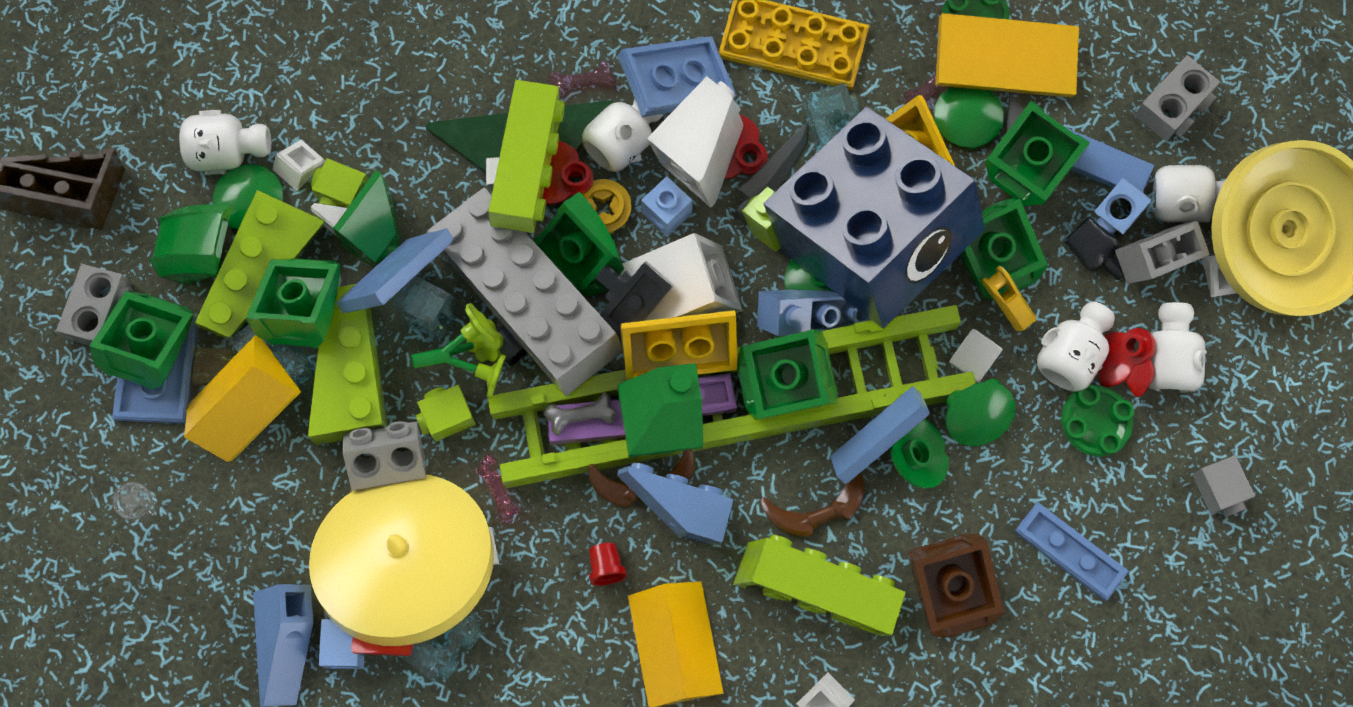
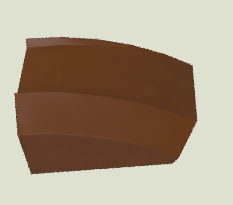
[907,533,1004,638]

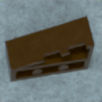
[0,148,125,230]

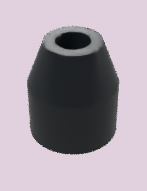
[497,326,527,366]

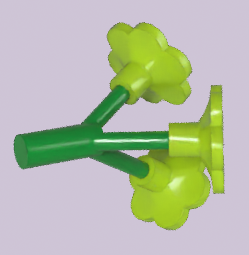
[411,303,506,398]

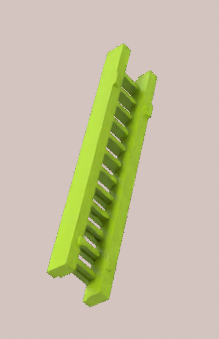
[488,305,976,488]

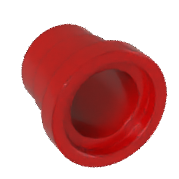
[589,543,627,586]

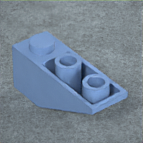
[757,289,871,336]
[617,463,733,545]
[253,584,313,707]

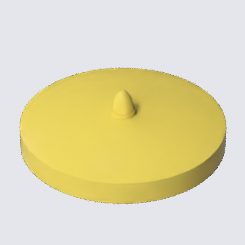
[1211,140,1353,316]
[309,474,494,646]

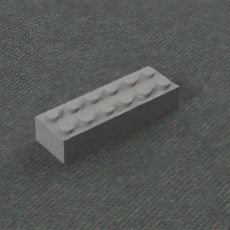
[427,187,623,397]

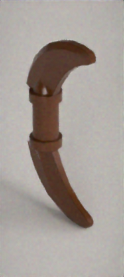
[588,450,694,507]
[761,472,864,537]

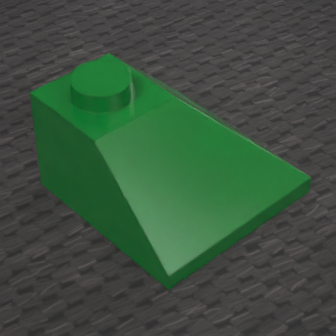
[333,170,401,268]
[617,363,703,457]

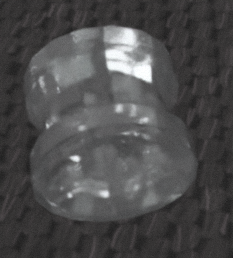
[113,482,158,523]

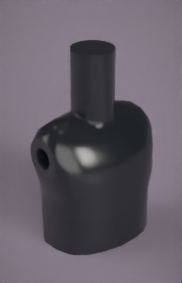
[1063,216,1124,281]

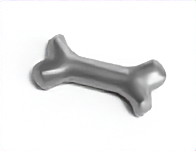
[544,392,618,436]

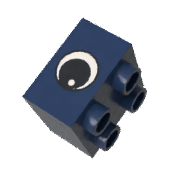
[763,106,985,329]

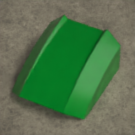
[985,101,1090,206]
[533,192,624,297]
[960,198,1048,301]
[149,204,232,285]
[246,258,340,349]
[89,291,195,390]
[737,329,837,420]

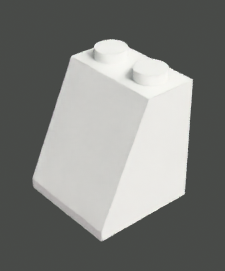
[647,76,744,208]
[620,233,743,321]

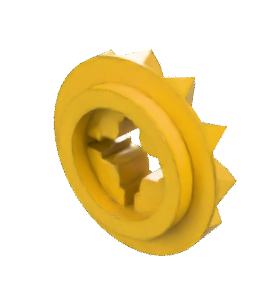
[583,179,631,234]

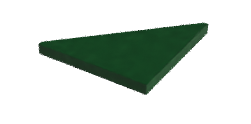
[425,100,614,174]

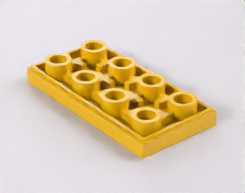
[718,0,869,91]
[935,13,1079,98]

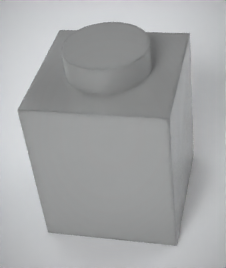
[1192,455,1255,518]

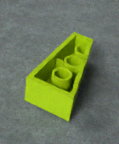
[488,80,565,233]
[195,190,325,341]
[308,284,388,445]
[733,534,906,636]

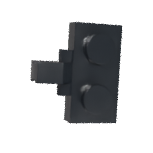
[595,261,674,338]

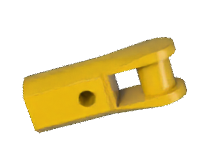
[981,266,1037,331]

